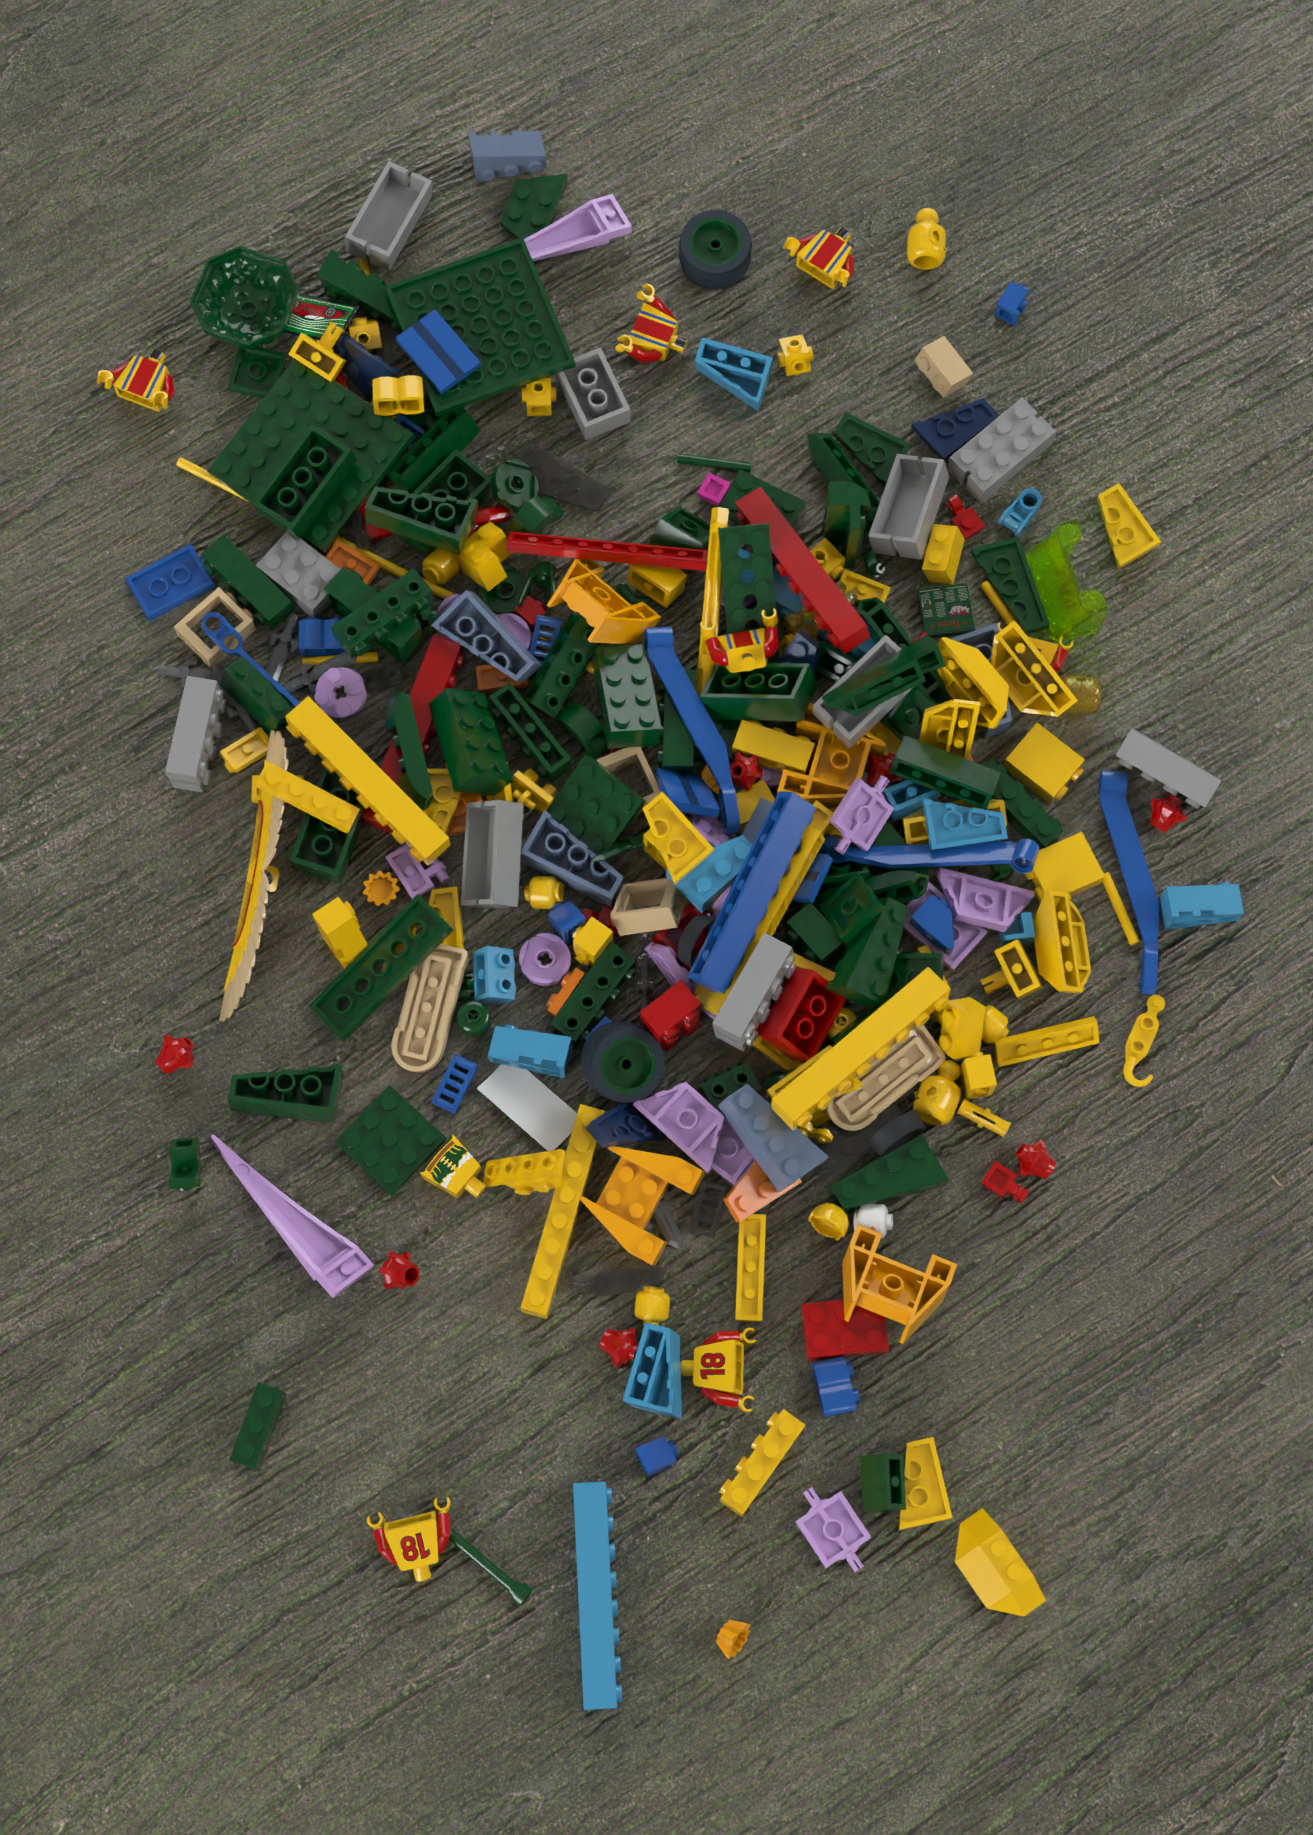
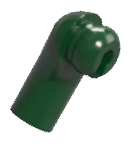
[864,546,885,577]
[615,582,648,605]
[457,974,474,1002]

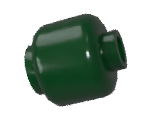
[457,1001,492,1037]

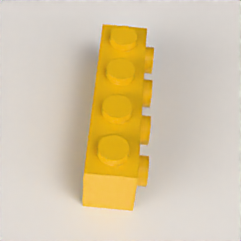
[719,1409,805,1517]

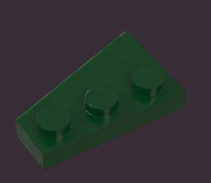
[833,412,911,487]

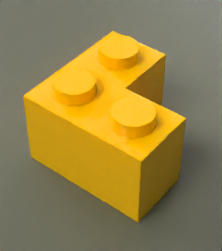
[454,522,514,591]

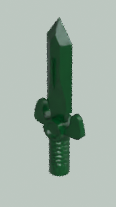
[591,829,649,862]

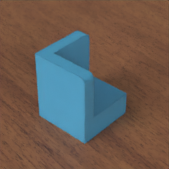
[999,912,1035,947]

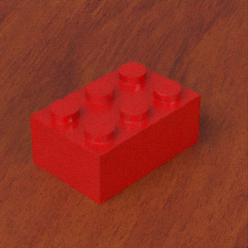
[758,967,847,1063]
[640,980,701,1052]
[800,1299,889,1362]

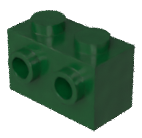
[700,1062,762,1112]
[861,1453,906,1512]

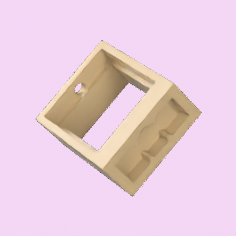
[174,587,256,669]
[596,747,661,819]
[610,878,687,936]

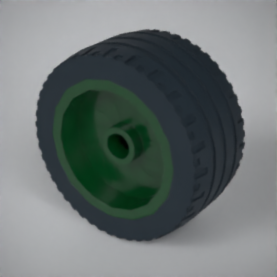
[679,210,752,290]
[580,1021,665,1103]

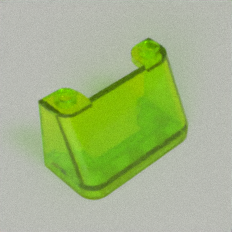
[1026,519,1108,642]

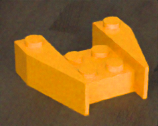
[547,559,661,644]
[776,703,886,809]
[580,1146,706,1266]
[842,1224,957,1344]

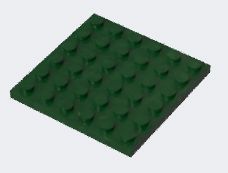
[385,237,576,416]
[207,358,415,554]

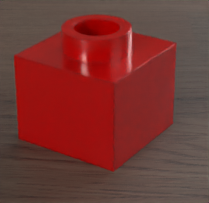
[514,596,547,633]

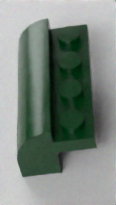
[823,482,870,568]

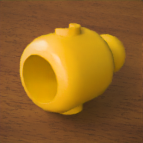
[907,208,947,270]
[913,1060,961,1126]

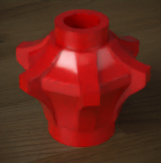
[730,752,762,791]
[866,752,904,787]
[1149,794,1187,834]
[155,1034,195,1074]
[1015,1139,1056,1179]
[379,1251,420,1290]
[600,1328,639,1368]

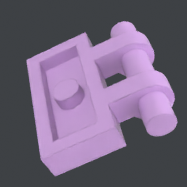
[385,844,450,899]

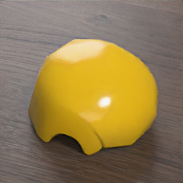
[808,1203,849,1240]

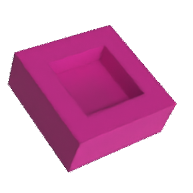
[697,472,731,507]

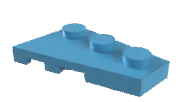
[922,799,1008,851]

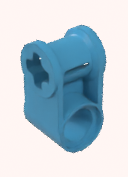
[997,488,1042,537]

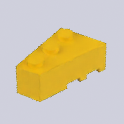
[312,897,368,969]

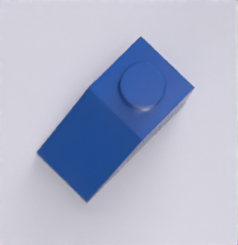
[909,894,954,956]
[548,900,586,945]
[635,1436,679,1478]

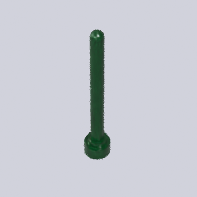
[449,1527,533,1607]

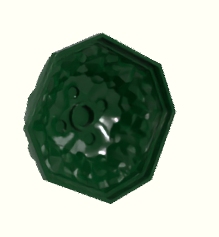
[190,246,300,349]

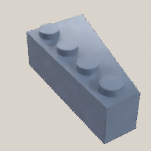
[431,590,542,683]

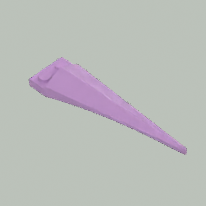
[524,194,632,261]
[210,1134,374,1298]

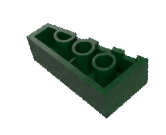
[317,249,402,333]
[365,487,478,556]
[826,897,908,1007]
[228,1064,344,1123]
[829,1135,949,1213]

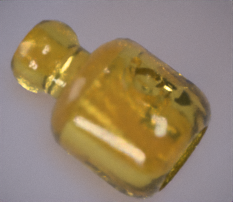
[1061,674,1101,716]

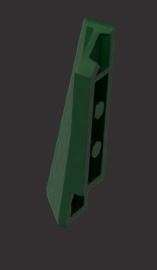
[822,635,946,716]

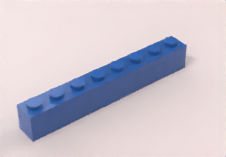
[687,791,816,994]

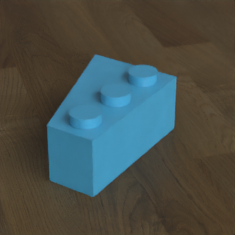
[695,338,773,412]
[1158,882,1244,930]

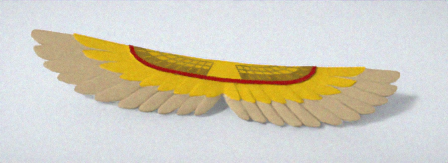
[219,730,288,1022]

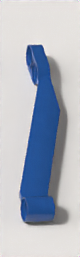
[201,612,372,760]
[644,626,740,835]
[1099,770,1159,995]
[817,835,1039,873]

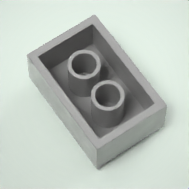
[556,347,631,440]
[256,532,341,618]

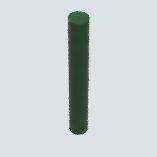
[677,453,752,473]

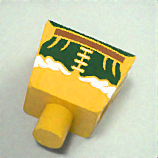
[420,1134,487,1198]

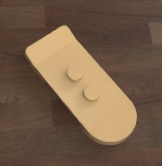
[391,944,469,1073]
[825,1025,946,1131]

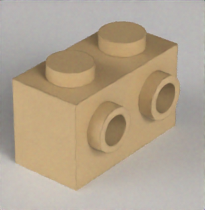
[914,336,973,398]

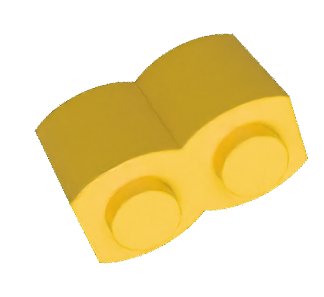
[372,375,424,416]

